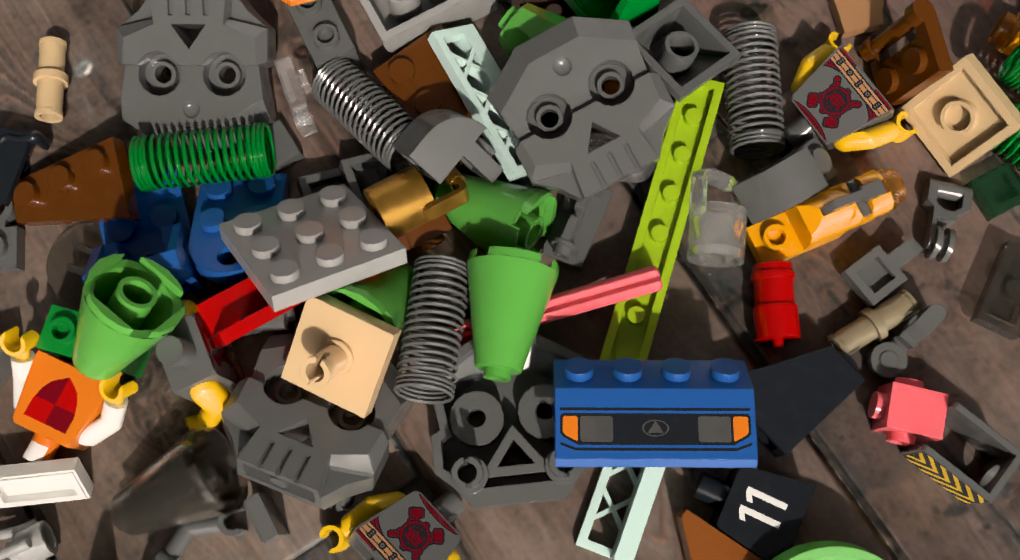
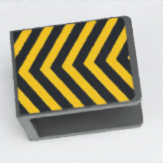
[901,402,1020,505]

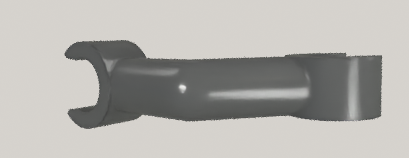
[153,505,248,560]

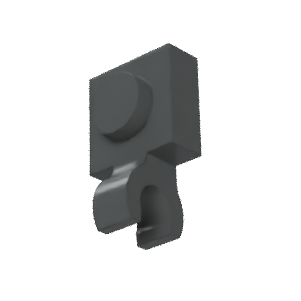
[840,236,924,308]

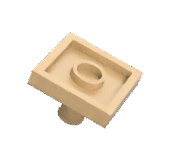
[898,53,1020,177]
[281,294,401,418]

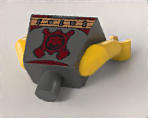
[783,31,917,152]
[155,300,246,443]
[319,490,465,560]

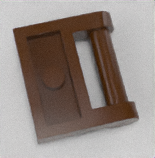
[859,0,954,109]

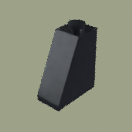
[748,346,865,457]

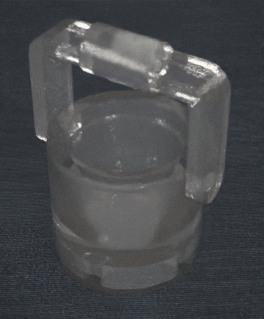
[687,168,748,268]

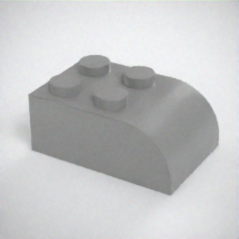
[358,0,498,54]

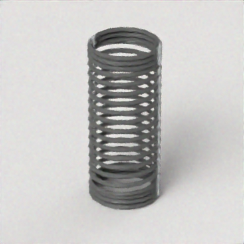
[723,20,787,160]
[311,57,416,174]
[393,254,469,404]

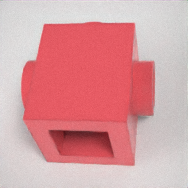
[868,377,949,446]

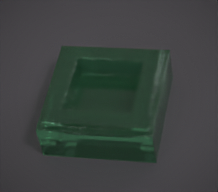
[964,162,1020,222]

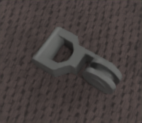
[921,178,973,263]
[866,304,947,378]

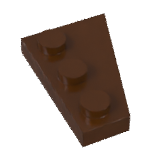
[373,22,485,168]
[12,136,141,226]

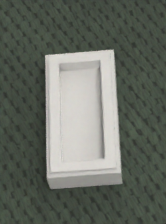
[0,457,94,508]

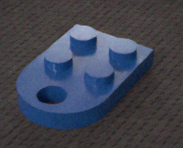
[188,173,290,284]

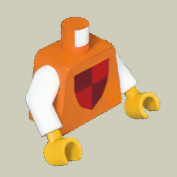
[0,326,138,462]

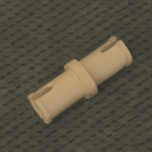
[33,36,69,123]

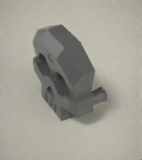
[116,0,277,149]
[487,16,675,202]
[221,333,414,512]
[430,334,588,508]

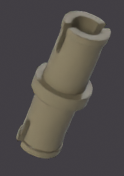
[827,289,920,356]

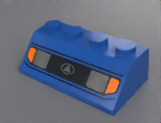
[552,357,758,468]

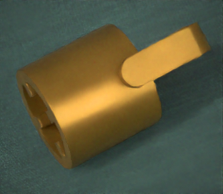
[363,165,470,238]

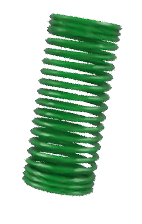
[128,122,276,192]

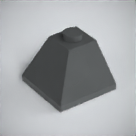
[633,0,742,102]

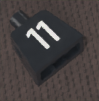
[692,468,816,560]

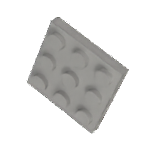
[218,184,407,312]

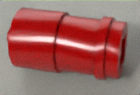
[750,261,801,349]

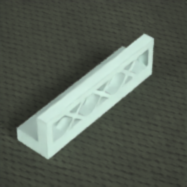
[427,24,533,186]
[575,467,665,560]

